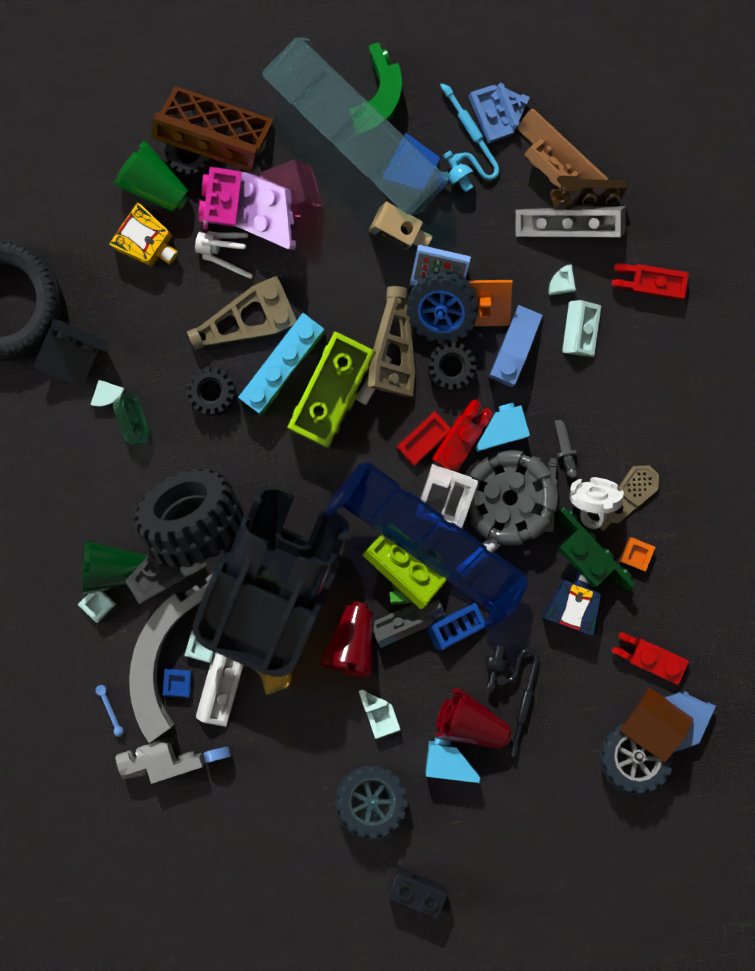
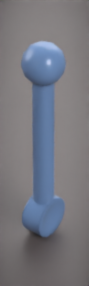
[96,685,124,737]

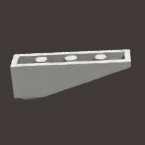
[516,206,626,237]

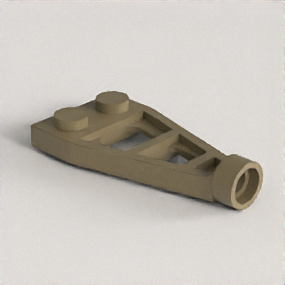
[187,276,297,351]
[368,286,415,397]

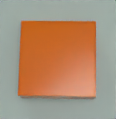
[620,537,655,572]

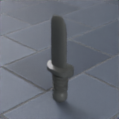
[554,420,577,479]

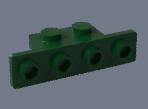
[554,507,636,591]

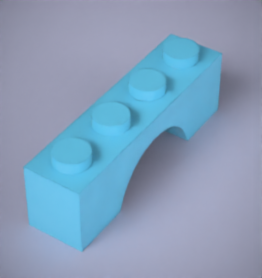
[238,313,325,416]

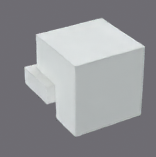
[416,464,478,532]

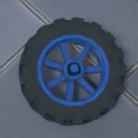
[406,271,479,343]

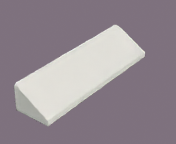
[196,652,243,727]

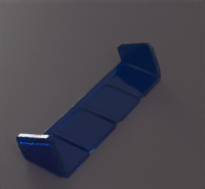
[325,462,528,629]

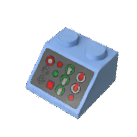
[410,245,471,299]

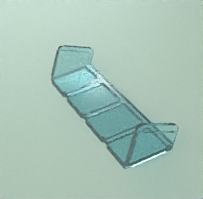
[262,37,450,216]

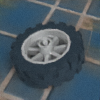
[599,724,674,795]

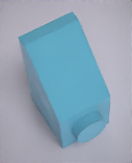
[476,403,530,452]
[425,737,480,783]

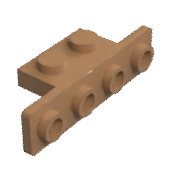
[517,109,608,188]

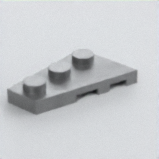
[126,554,207,604]

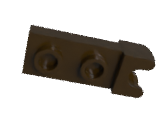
[550,176,628,209]

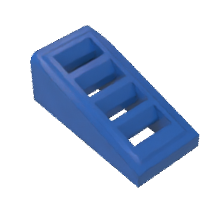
[426,603,487,650]

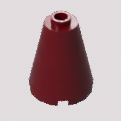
[320,602,373,678]
[435,688,512,749]

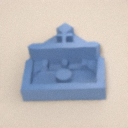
[468,83,530,144]
[664,692,716,752]

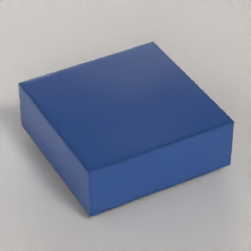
[163,668,192,698]

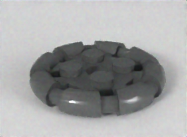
[468,450,558,546]

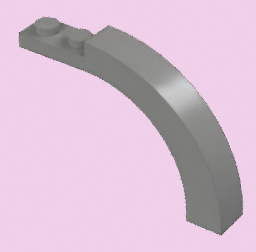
[129,574,212,743]

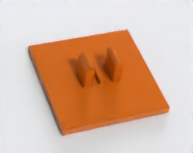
[458,280,513,326]

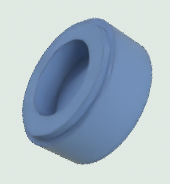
[203,746,231,763]

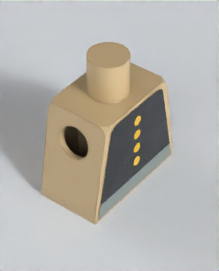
[368,202,432,249]

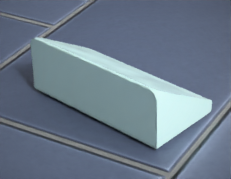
[562,300,601,357]

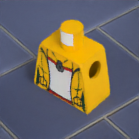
[109,202,178,266]

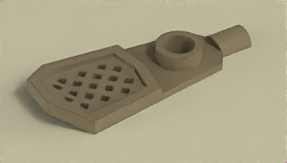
[599,465,659,531]

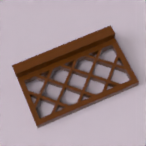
[152,86,274,172]

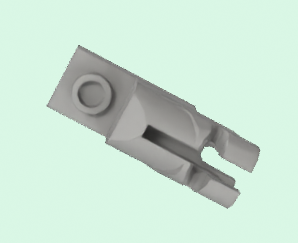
[115,740,205,784]

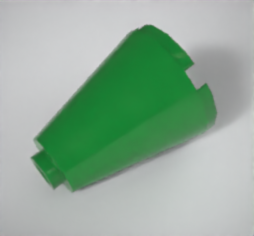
[113,141,189,212]

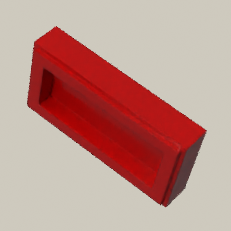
[397,411,451,466]

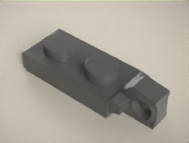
[372,599,446,648]

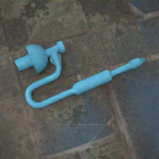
[440,84,499,193]

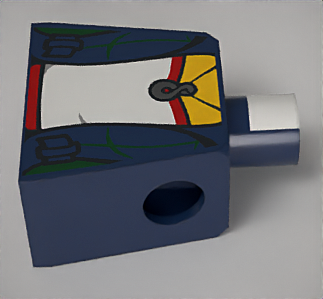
[542,572,600,636]

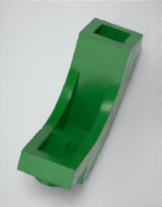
[349,42,402,141]

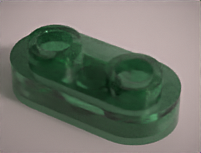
[113,393,150,446]

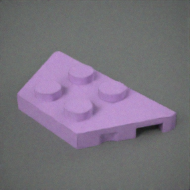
[235,172,296,250]

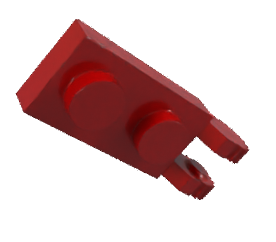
[611,263,689,300]
[432,399,493,472]
[612,632,689,685]

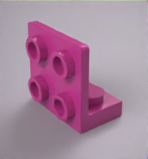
[198,167,242,230]

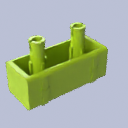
[287,331,375,449]

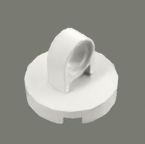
[569,477,624,529]

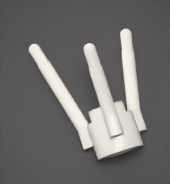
[195,231,253,279]

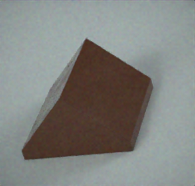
[620,687,694,763]

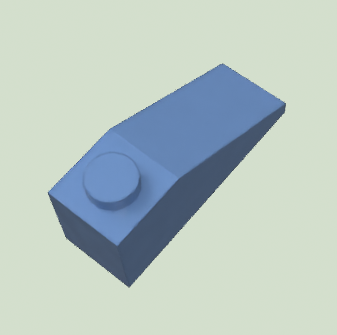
[488,305,543,387]

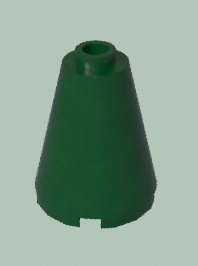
[82,541,148,594]

